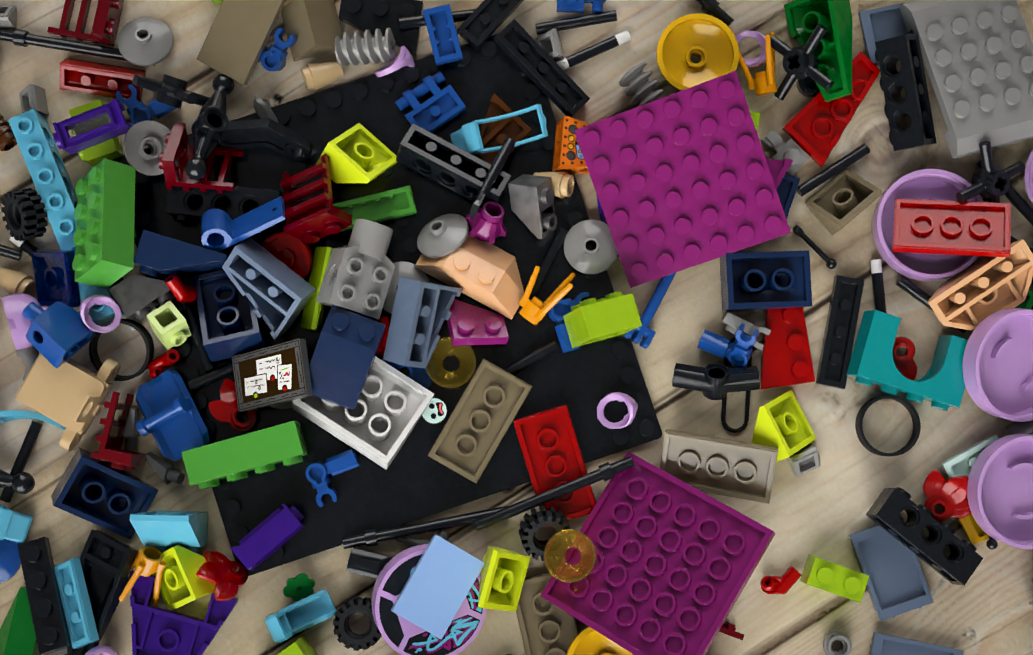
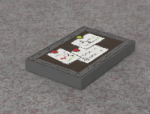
[232,338,313,412]

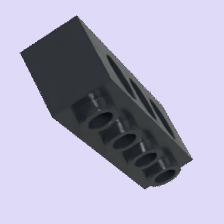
[875,34,937,151]
[396,124,511,206]
[165,186,284,231]
[866,487,983,586]

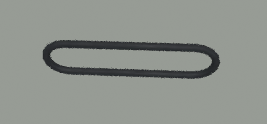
[721,337,752,433]

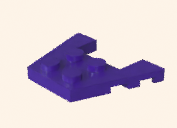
[129,570,239,655]

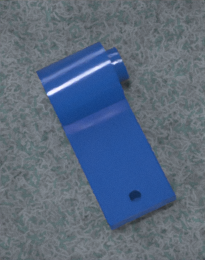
[201,196,285,251]

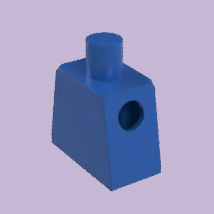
[22,302,98,368]

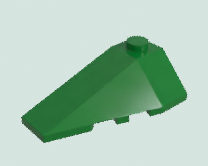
[784,0,852,102]
[0,587,40,655]

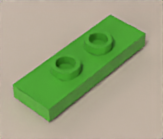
[333,185,417,232]

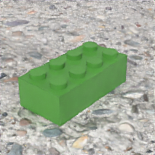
[72,158,135,289]
[181,421,308,490]

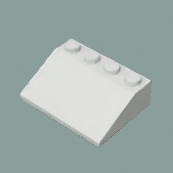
[292,357,434,470]

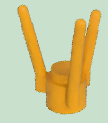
[739,32,777,96]
[518,266,575,325]
[119,546,166,607]

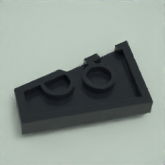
[339,0,424,57]

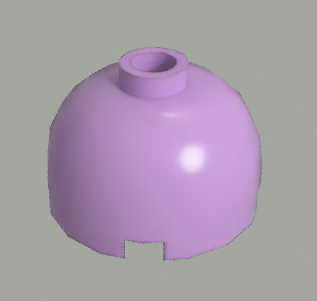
[1,293,47,350]

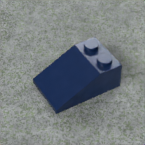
[134,230,228,280]
[720,250,812,312]
[193,270,266,362]
[309,305,386,411]
[51,447,158,539]

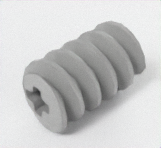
[335,28,396,66]
[619,62,664,107]

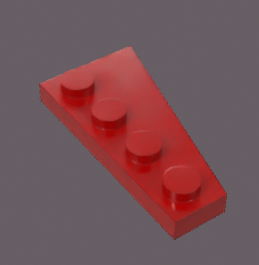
[783,52,880,167]
[759,307,815,390]

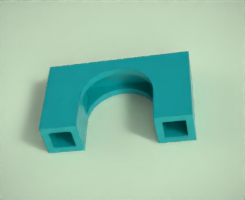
[846,310,968,411]

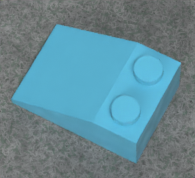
[130,511,208,552]

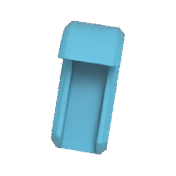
[265,589,337,643]

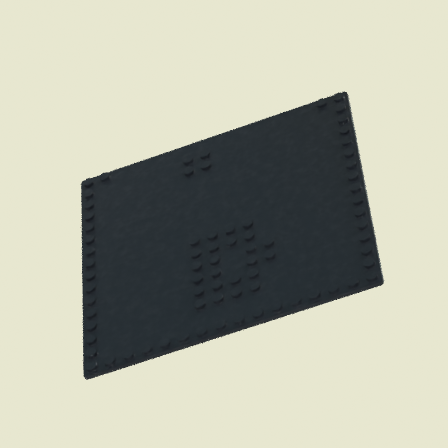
[112,34,662,576]

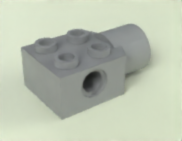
[316,219,395,320]

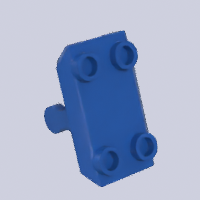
[136,369,210,461]

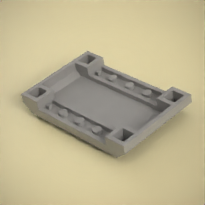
[899,0,1033,159]

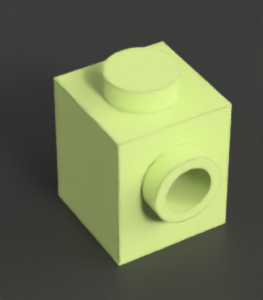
[146,300,191,350]

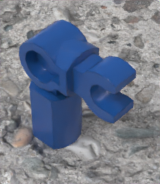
[258,27,297,71]
[116,84,177,125]
[548,292,589,353]
[697,324,759,368]
[305,448,360,508]

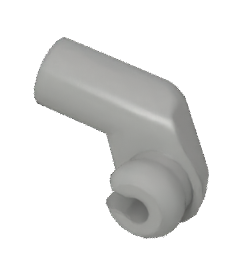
[16,346,40,381]

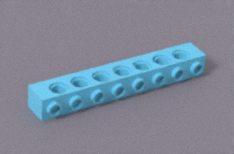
[8,109,124,326]

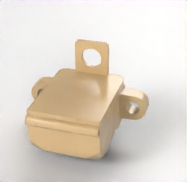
[15,353,120,451]

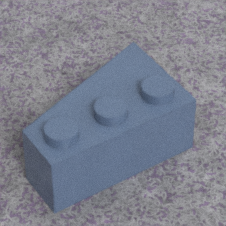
[222,237,316,340]
[383,277,463,369]

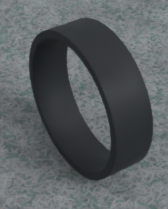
[89,319,154,381]
[855,395,921,456]

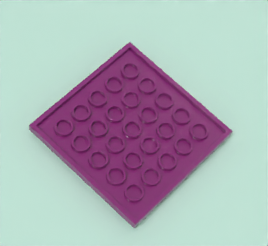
[574,71,791,288]
[540,451,775,655]

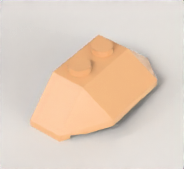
[415,232,524,320]
[928,239,1033,331]

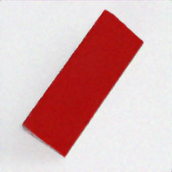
[60,58,146,102]

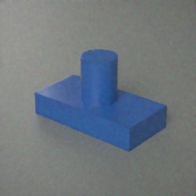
[423,4,463,66]

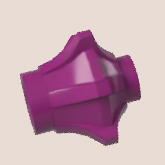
[465,201,507,244]

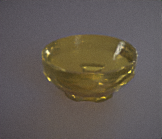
[426,337,476,388]
[544,530,596,583]

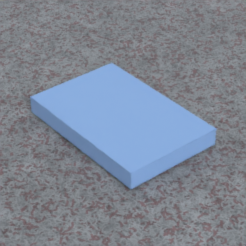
[391,534,485,640]

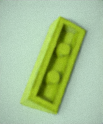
[300,247,332,332]

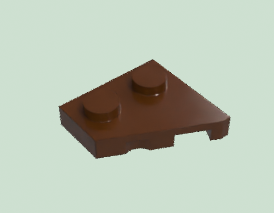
[477,94,532,165]

